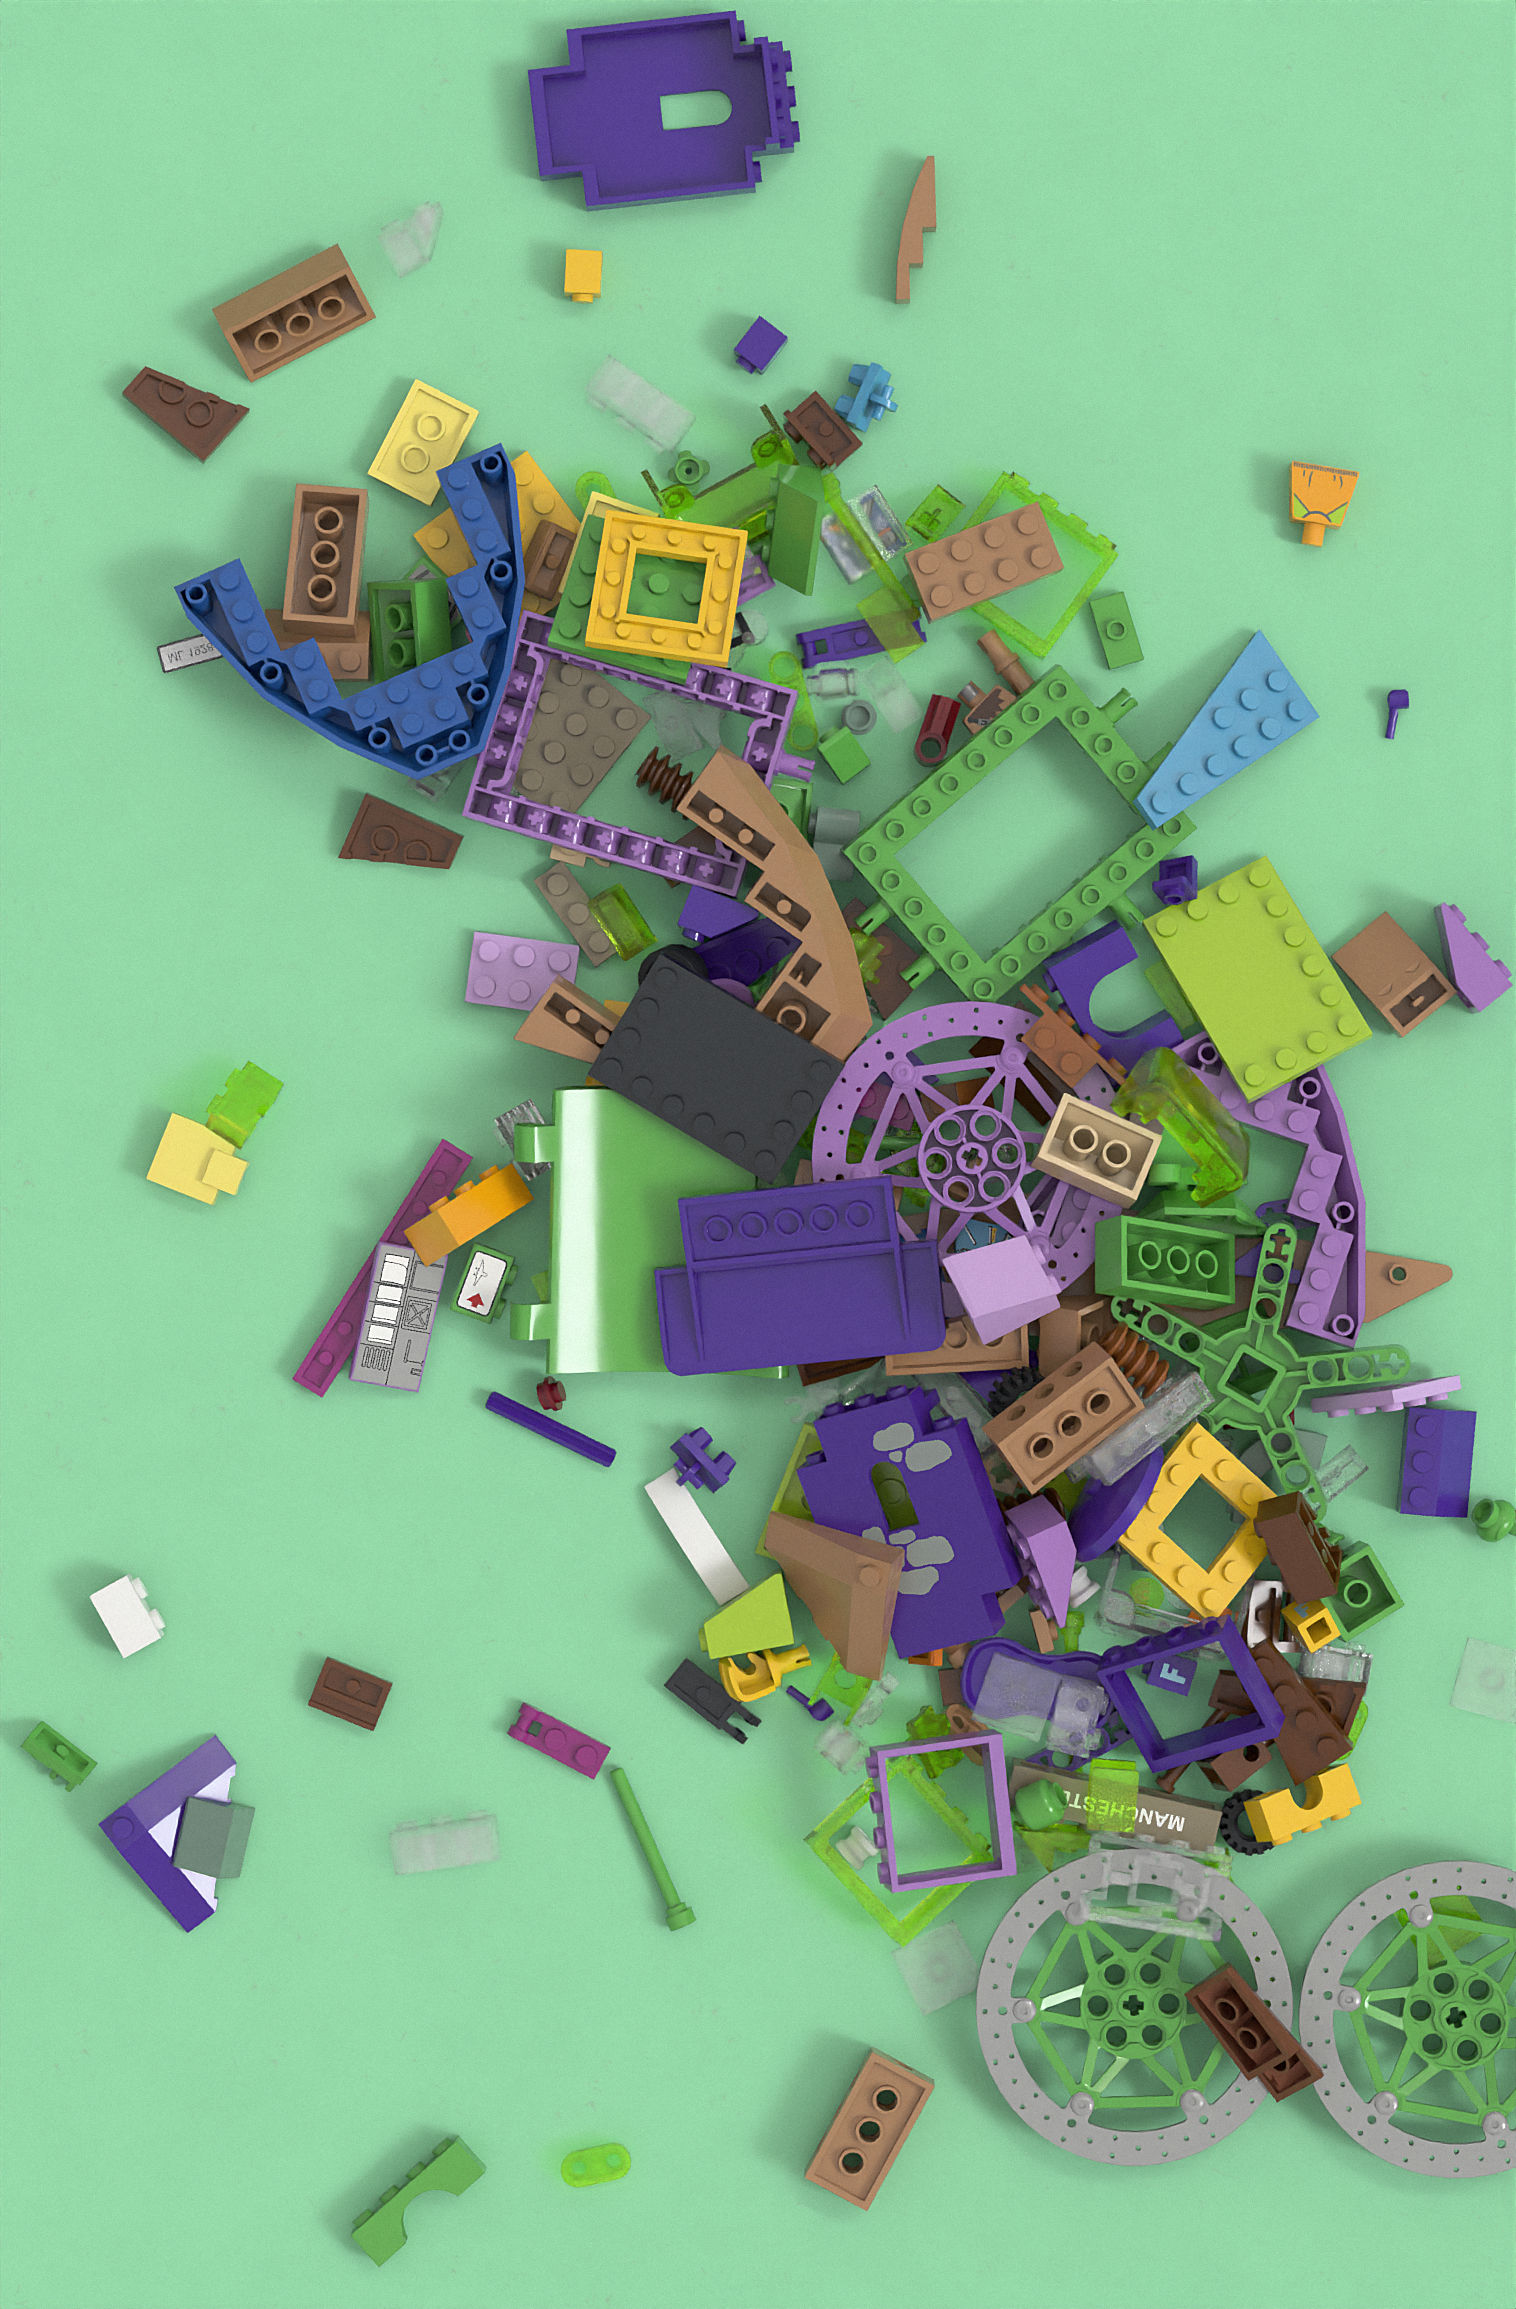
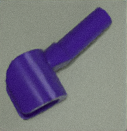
[1385,689,1409,739]
[786,1685,834,1721]

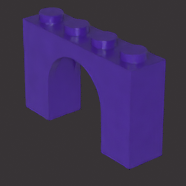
[1041,919,1185,1089]

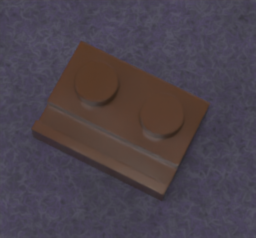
[308,1656,393,1731]

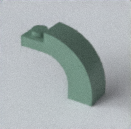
[1226,1429,1328,1524]

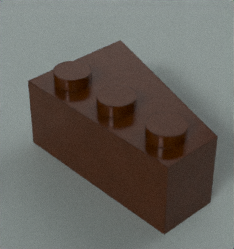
[1253,1491,1343,1605]

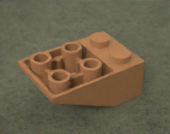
[1331,911,1457,1038]

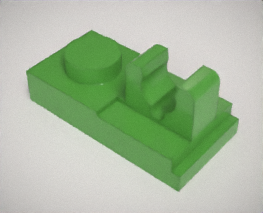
[21,1721,98,1792]

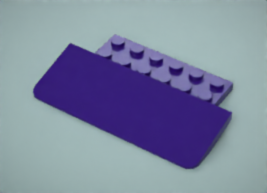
[654,1175,946,1376]

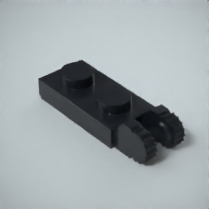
[664,1657,762,1744]

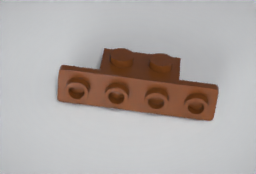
[1019,983,1128,1088]

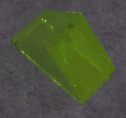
[904,484,966,545]

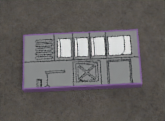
[348,1240,449,1392]

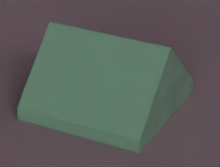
[172,1796,255,1879]

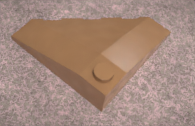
[764,1511,905,1682]

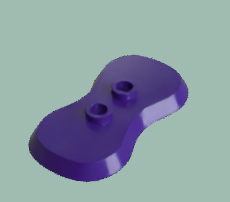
[960,1637,1115,1733]

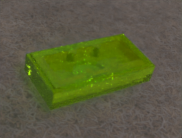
[856,585,925,664]

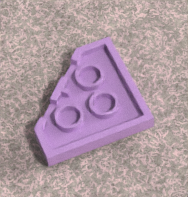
[1310,1375,1461,1418]

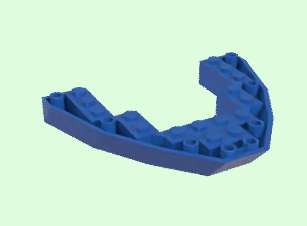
[174,443,525,780]

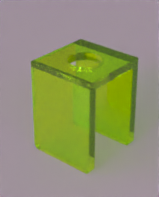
[807,1650,873,1727]
[1085,1758,1139,1833]

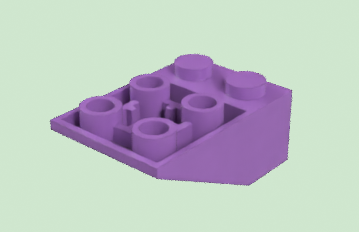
[1434,902,1513,1014]
[1004,1494,1077,1628]

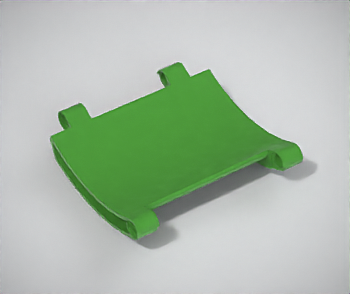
[510,1085,789,1378]

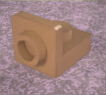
[1028,1605,1059,1654]

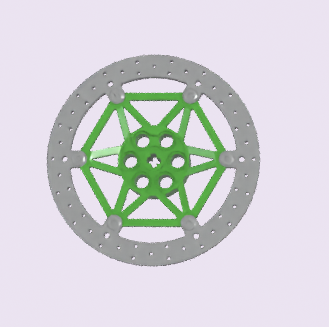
[976,1848,1293,2166]
[1298,1860,1516,2178]

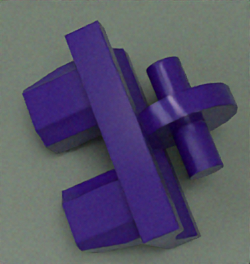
[670,1427,736,1494]

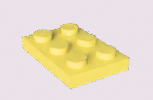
[367,379,480,507]

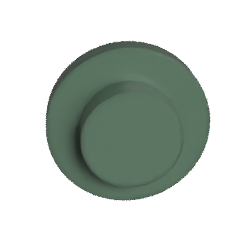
[841,699,877,735]

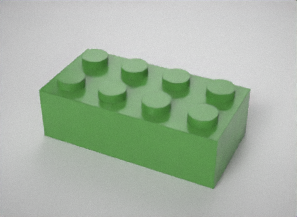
[1095,1215,1235,1311]

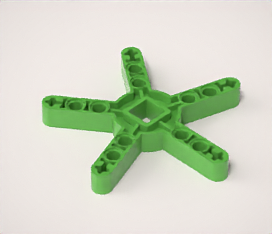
[1111,1220,1411,1524]

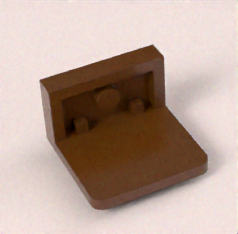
[782,391,863,473]

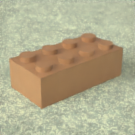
[282,483,369,638]
[902,501,1064,624]

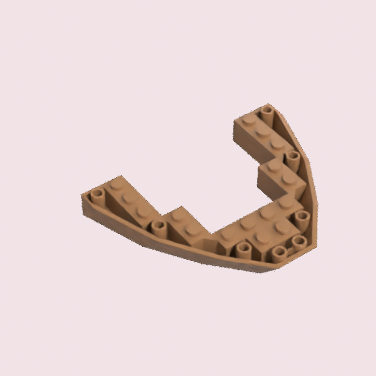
[513,745,873,1065]

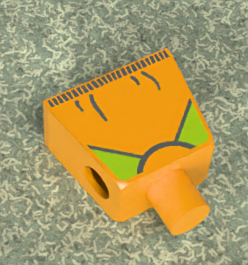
[1289,461,1359,547]

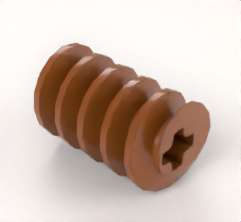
[1096,1321,1169,1400]

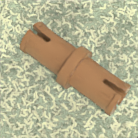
[976,629,1034,697]

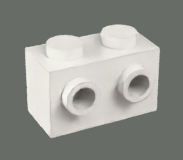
[89,1573,166,1658]

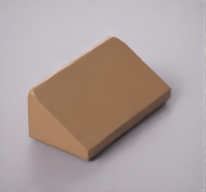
[523,519,577,601]

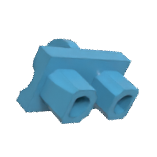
[834,362,898,433]

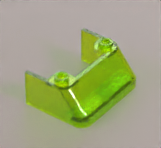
[641,404,800,547]

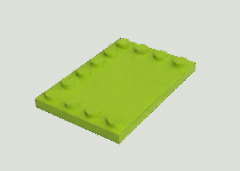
[1142,855,1373,1104]

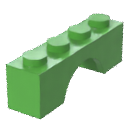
[351,2135,486,2267]

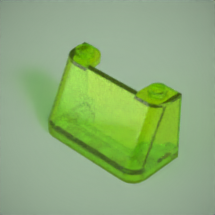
[1110,1047,1251,1208]

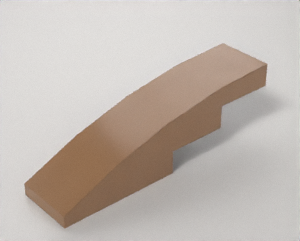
[895,156,936,304]

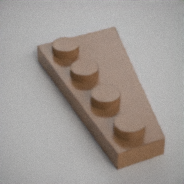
[885,1313,1029,1376]

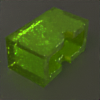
[205,1060,284,1150]

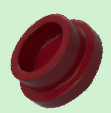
[536,1376,566,1411]

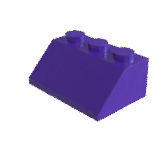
[677,884,761,944]
[1396,1406,1477,1518]

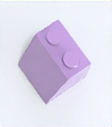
[942,1235,1062,1345]

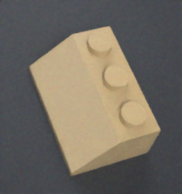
[1030,1093,1163,1210]

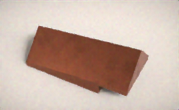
[1184,1961,1324,2103]

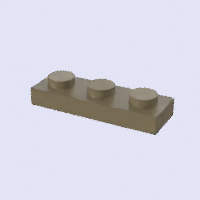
[534,861,620,967]

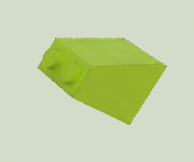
[698,1569,794,1659]

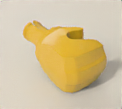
[718,1644,812,1702]

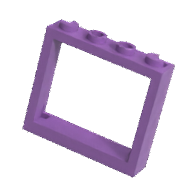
[865,1729,1017,1893]

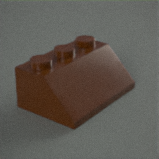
[968,1001,1076,1126]

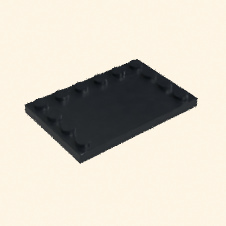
[588,951,846,1185]

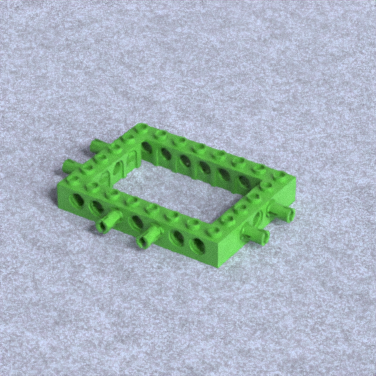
[840,664,1197,1011]

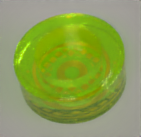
[1128,1577,1164,1613]

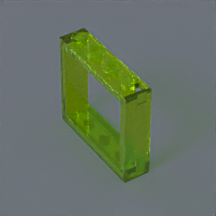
[960,471,1119,661]
[803,1755,993,1948]

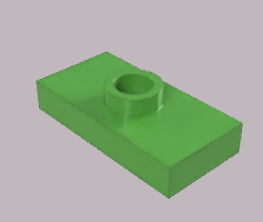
[1089,591,1144,670]

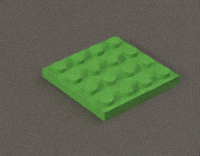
[547,514,707,685]

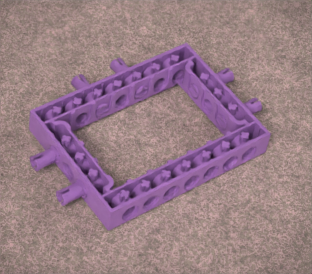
[462,610,816,899]

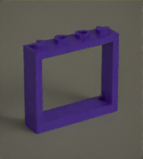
[1096,1614,1285,1774]

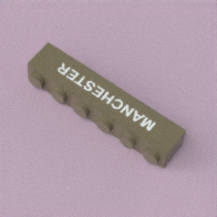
[1007,1757,1222,1855]

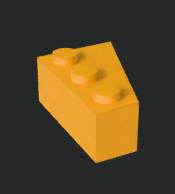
[403,1163,534,1267]

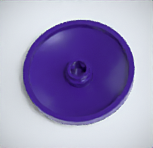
[1067,1434,1164,1563]

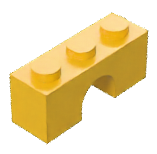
[1243,1763,1362,1846]

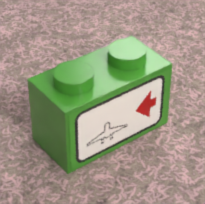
[450,1242,519,1324]

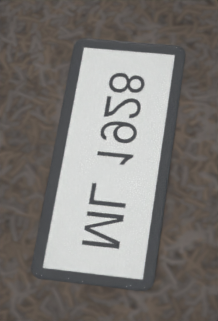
[157,634,223,673]

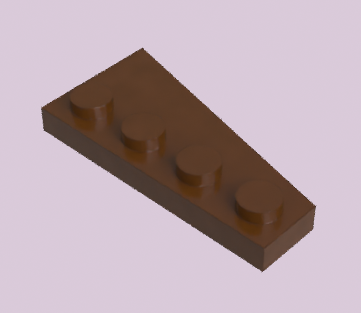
[1248,1637,1353,1787]
[1208,1669,1366,1736]

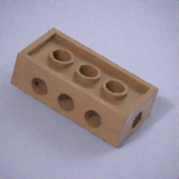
[981,1341,1145,1495]
[804,2046,935,2211]

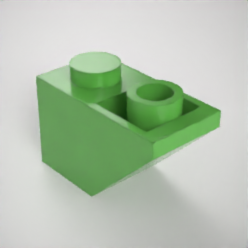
[817,726,871,785]

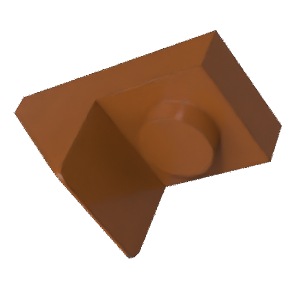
[919,1076,995,1123]

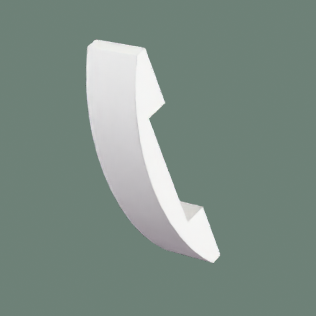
[644,1468,750,1606]

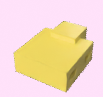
[146,1113,250,1205]

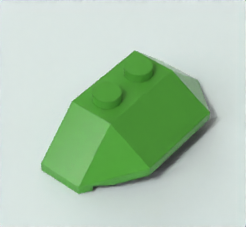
[1135,1185,1268,1239]

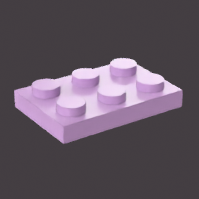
[465,931,580,1011]

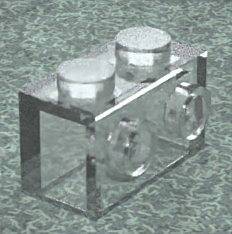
[1046,1674,1109,1759]

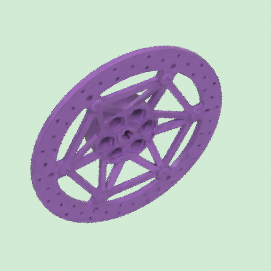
[812,1001,1124,1318]

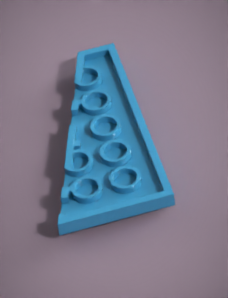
[1133,629,1320,831]

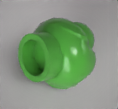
[1471,1499,1516,1543]

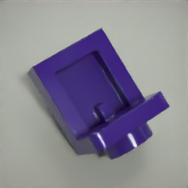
[1152,855,1198,905]

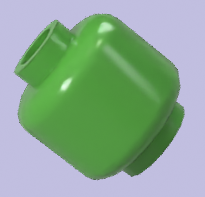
[1012,1778,1068,1831]

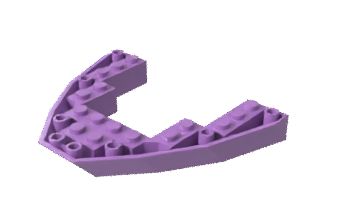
[1017,1031,1366,1349]

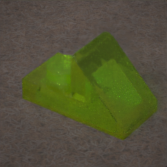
[1013,1821,1091,1873]

